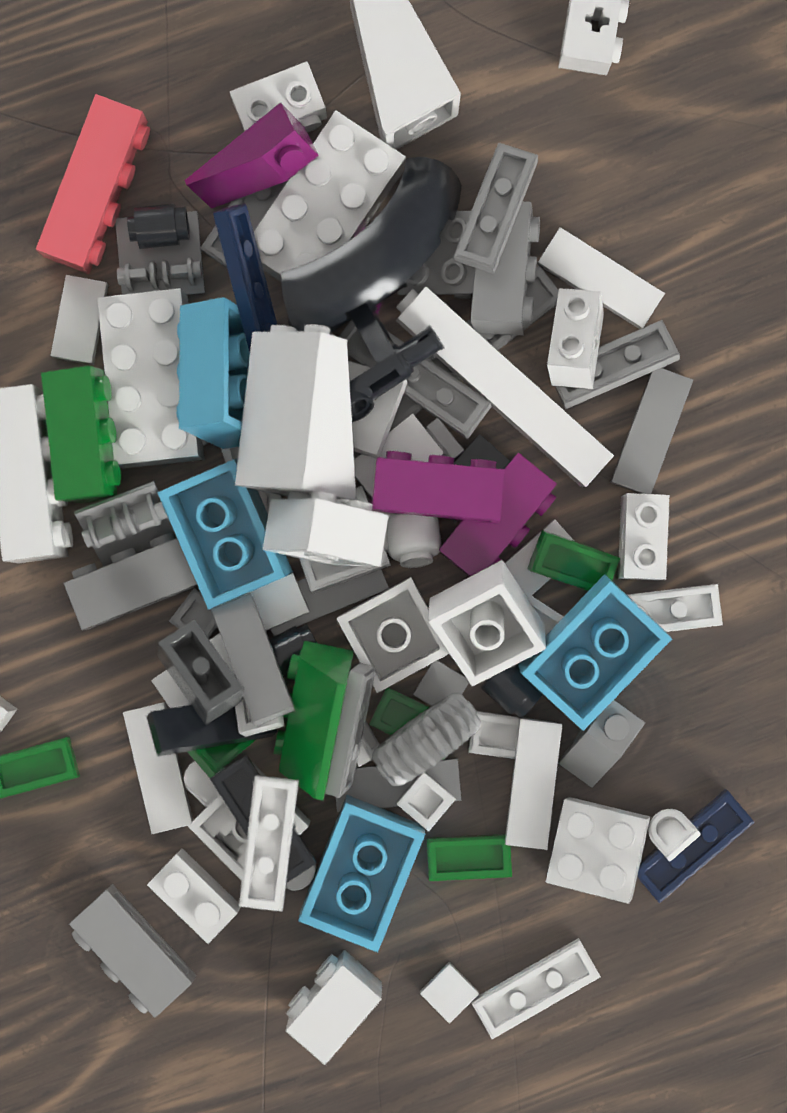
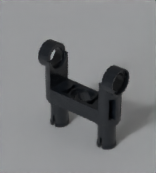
[288,282,445,422]

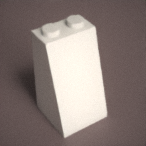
[350,0,461,150]
[235,325,356,500]

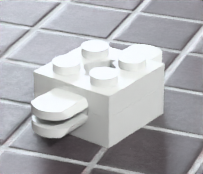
[184,761,316,891]

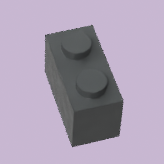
[158,619,244,725]

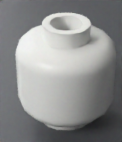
[386,513,442,568]

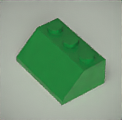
[41,366,121,503]
[274,641,354,800]

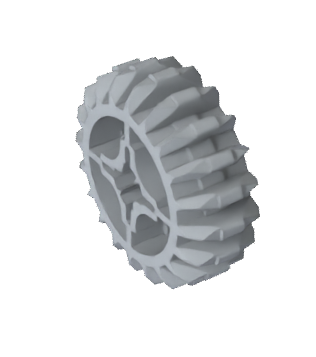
[372,693,481,786]

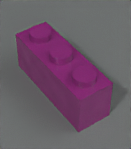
[372,451,505,523]
[439,452,557,577]

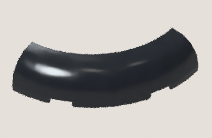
[281,157,462,332]

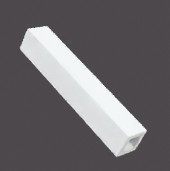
[396,287,614,487]

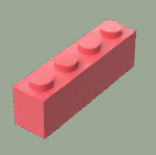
[36,94,150,274]

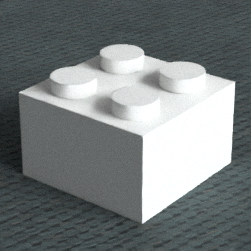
[263,492,388,566]
[428,560,546,686]
[336,577,450,693]
[546,797,650,904]
[286,950,382,1065]

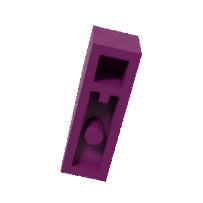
[184,102,319,209]

